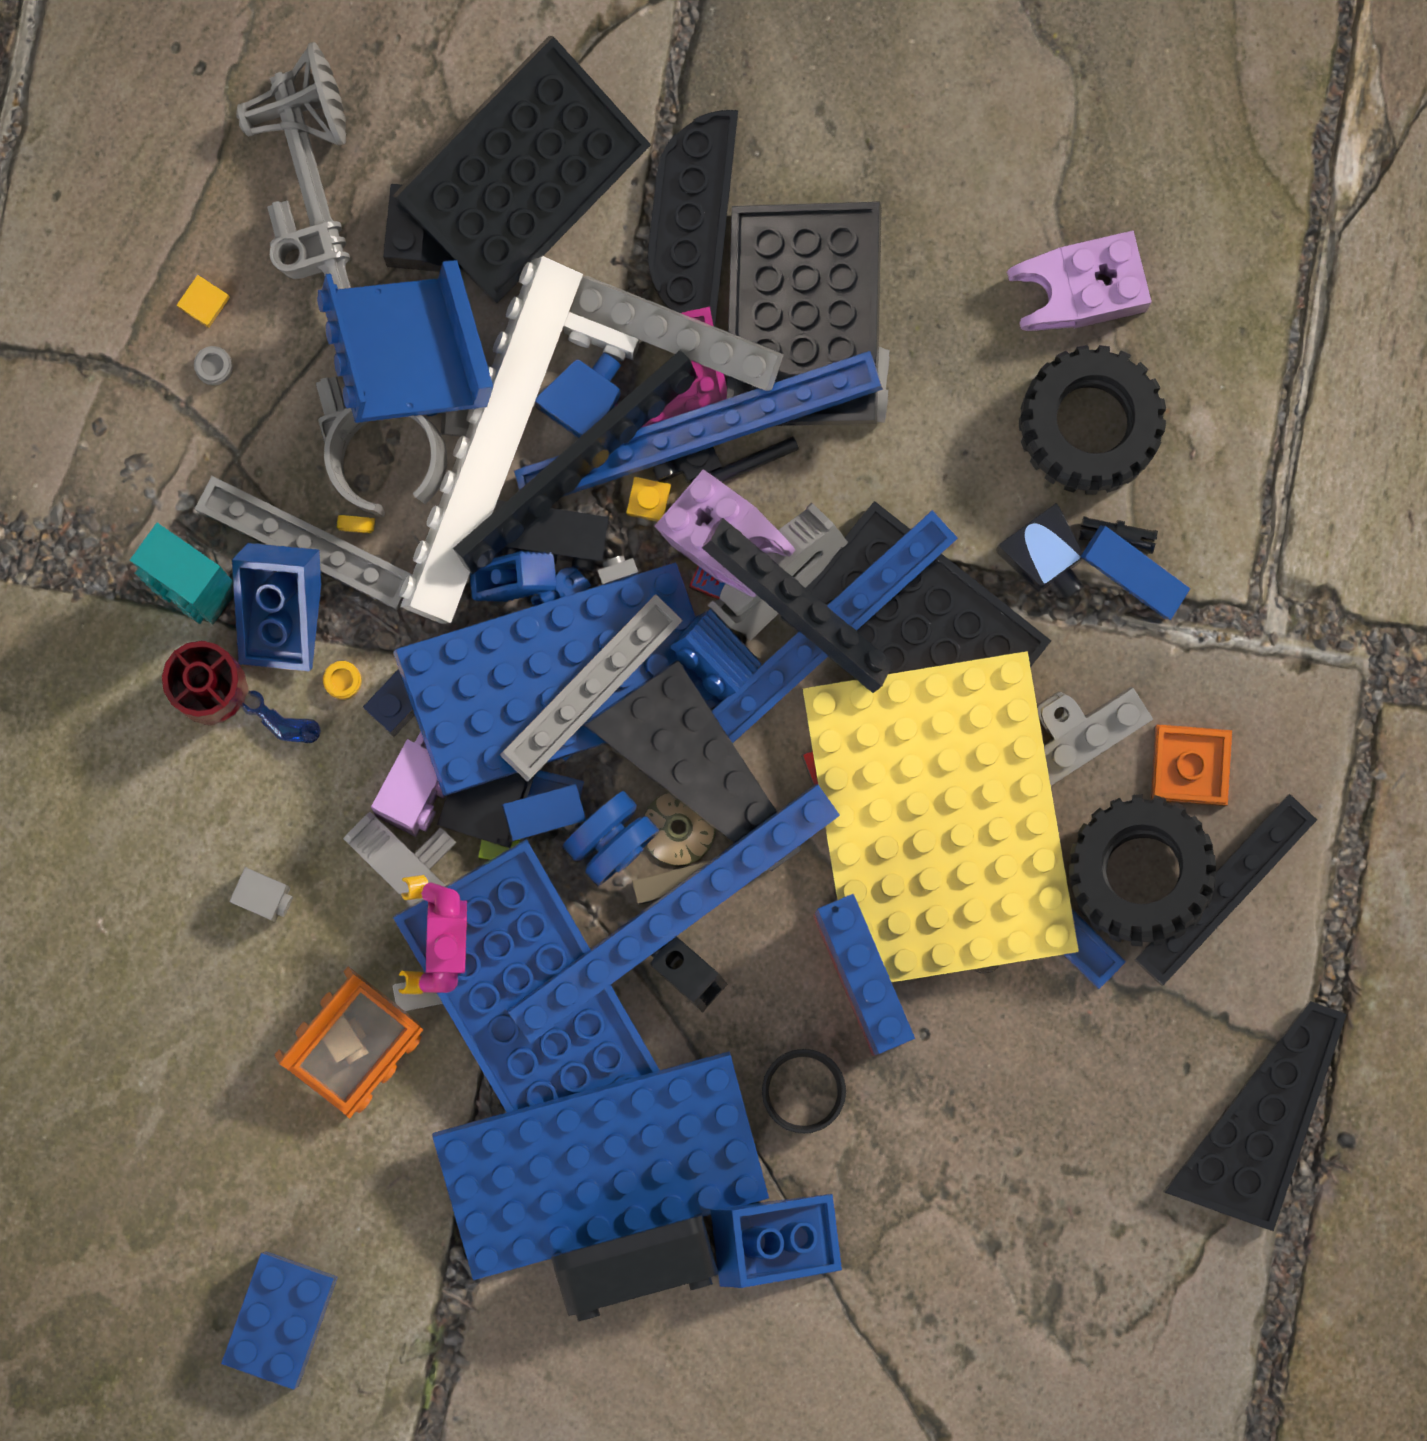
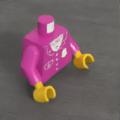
[398,875,467,995]

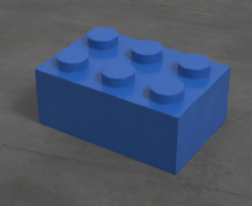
[221,1251,338,1390]

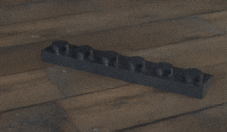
[702,518,893,693]
[1134,794,1317,986]

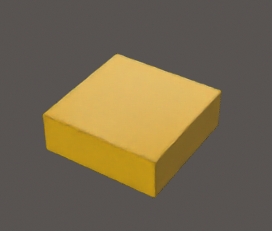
[177,275,230,328]

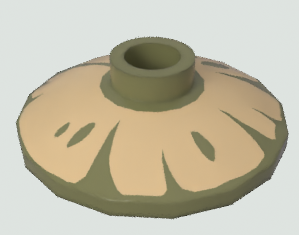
[643,793,716,866]

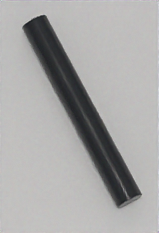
[691,436,799,483]

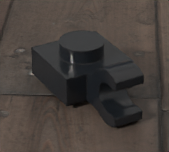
[653,447,722,483]

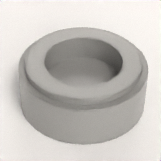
[194,346,233,385]

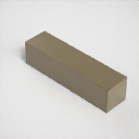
[632,861,710,905]

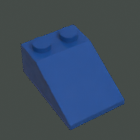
[232,543,321,671]
[711,1194,842,1288]

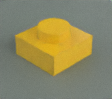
[626,477,671,522]

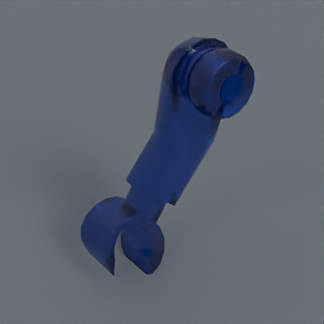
[242,690,321,743]

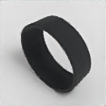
[762,1049,846,1133]

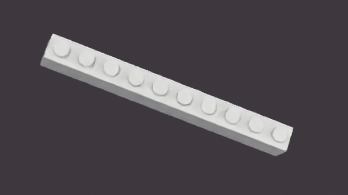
[400,256,583,624]

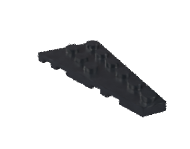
[583,661,802,871]
[1163,1001,1347,1231]

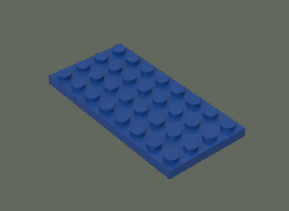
[393,562,724,796]
[393,839,660,1112]
[432,1051,769,1280]

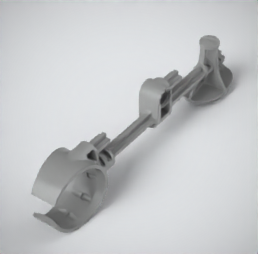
[236,42,447,517]

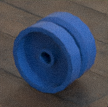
[562,791,660,887]

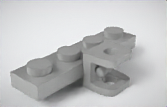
[1037,687,1153,786]

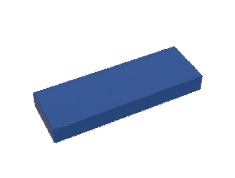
[1080,525,1191,620]

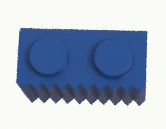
[470,551,556,602]
[671,608,762,700]

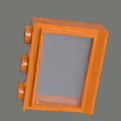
[275,966,423,1119]

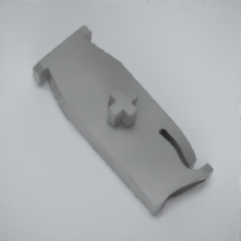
[708,503,848,641]
[343,812,456,905]

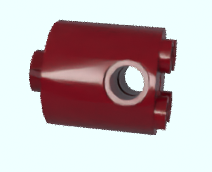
[162,641,248,726]

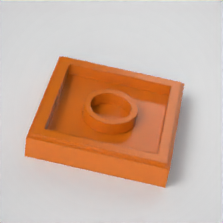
[1151,724,1232,806]

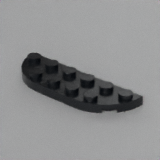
[648,110,738,327]

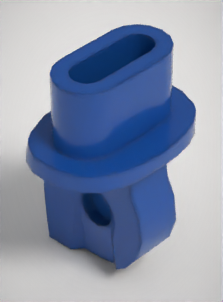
[531,567,591,606]

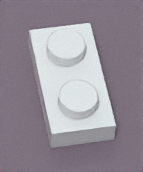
[563,312,639,361]

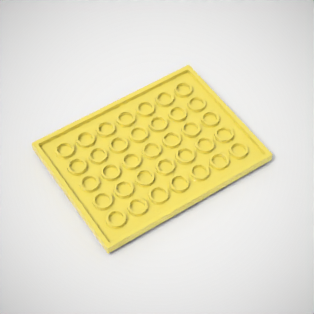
[803,651,1079,982]

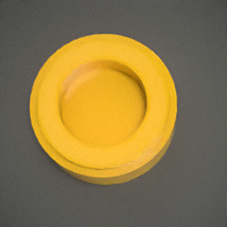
[337,515,375,533]
[323,661,362,700]

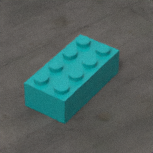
[130,522,234,625]

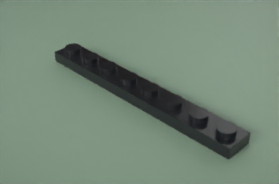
[453,350,698,575]

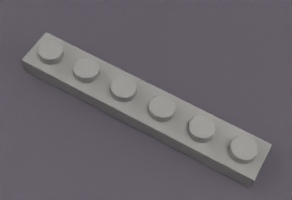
[571,276,784,391]
[195,476,412,610]
[500,594,683,781]

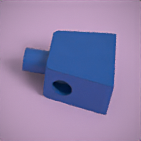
[535,353,621,439]

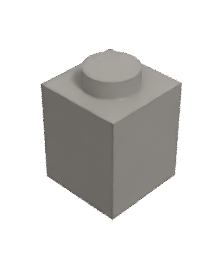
[229,867,293,922]

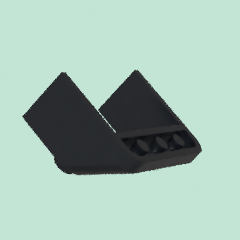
[551,1213,718,1322]

